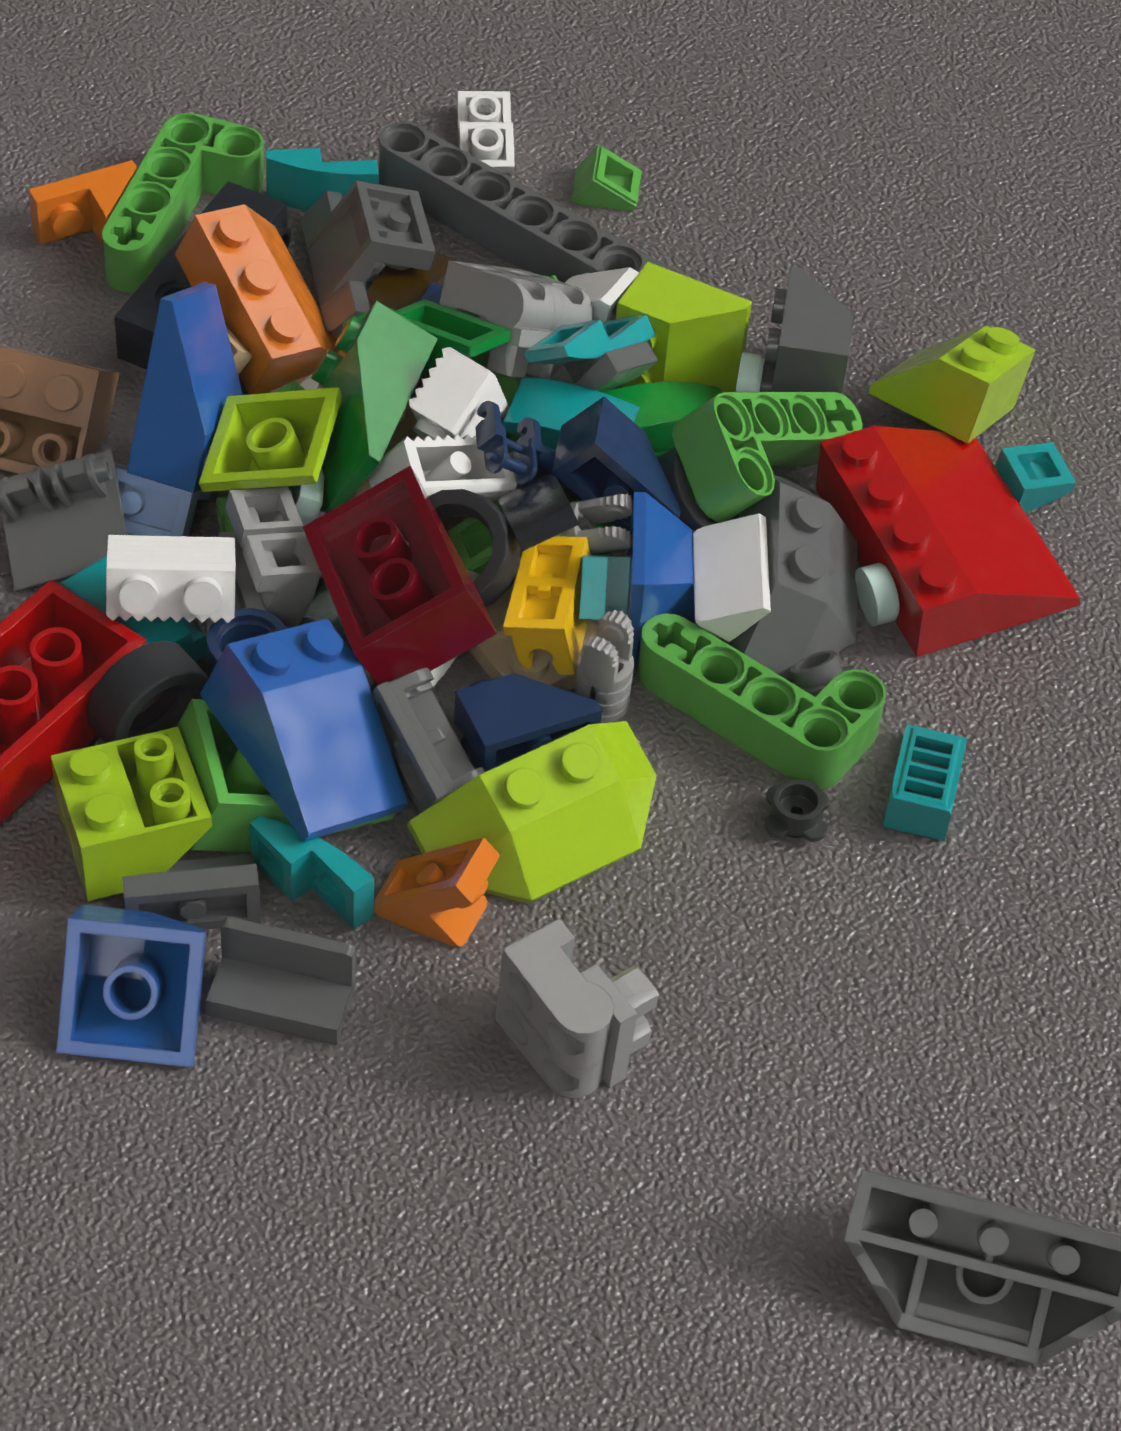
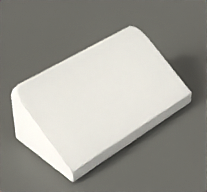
[693,514,771,642]

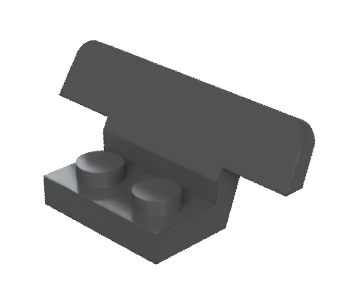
[301,181,436,338]

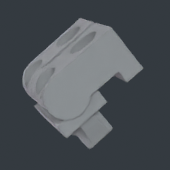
[439,261,593,380]
[198,487,321,638]
[495,918,659,1098]

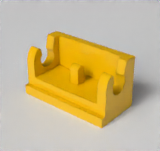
[503,536,591,675]

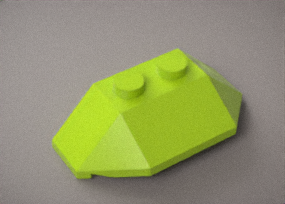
[407,721,657,904]

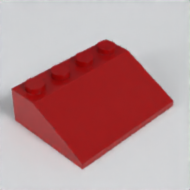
[816,426,1080,658]

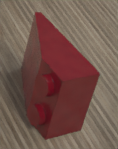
[303,466,497,685]

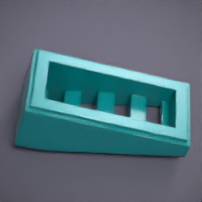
[882,724,967,841]

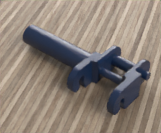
[475,401,556,485]

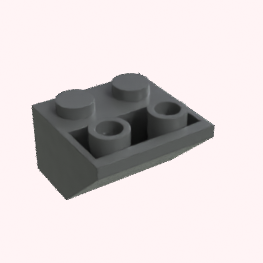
[760,267,854,394]

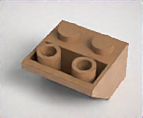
[0,346,119,474]

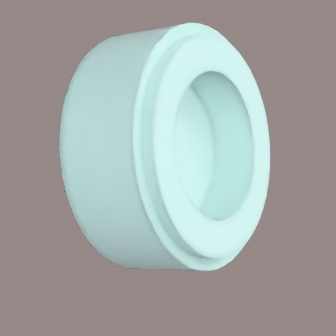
[736,352,765,392]
[855,563,899,626]

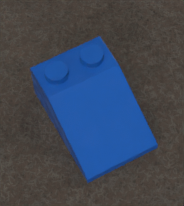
[127,282,242,493]
[200,618,408,842]

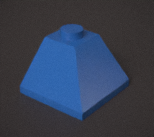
[627,492,696,666]
[56,905,207,1067]

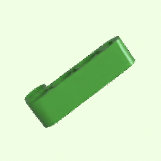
[102,113,264,293]
[672,392,863,522]
[637,613,886,790]

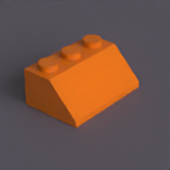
[175,204,340,394]

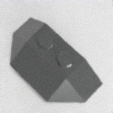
[734,474,858,683]
[844,1169,1121,1365]

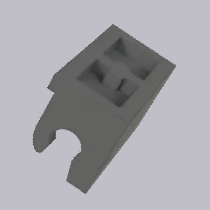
[372,667,485,814]

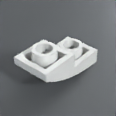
[457,91,515,173]

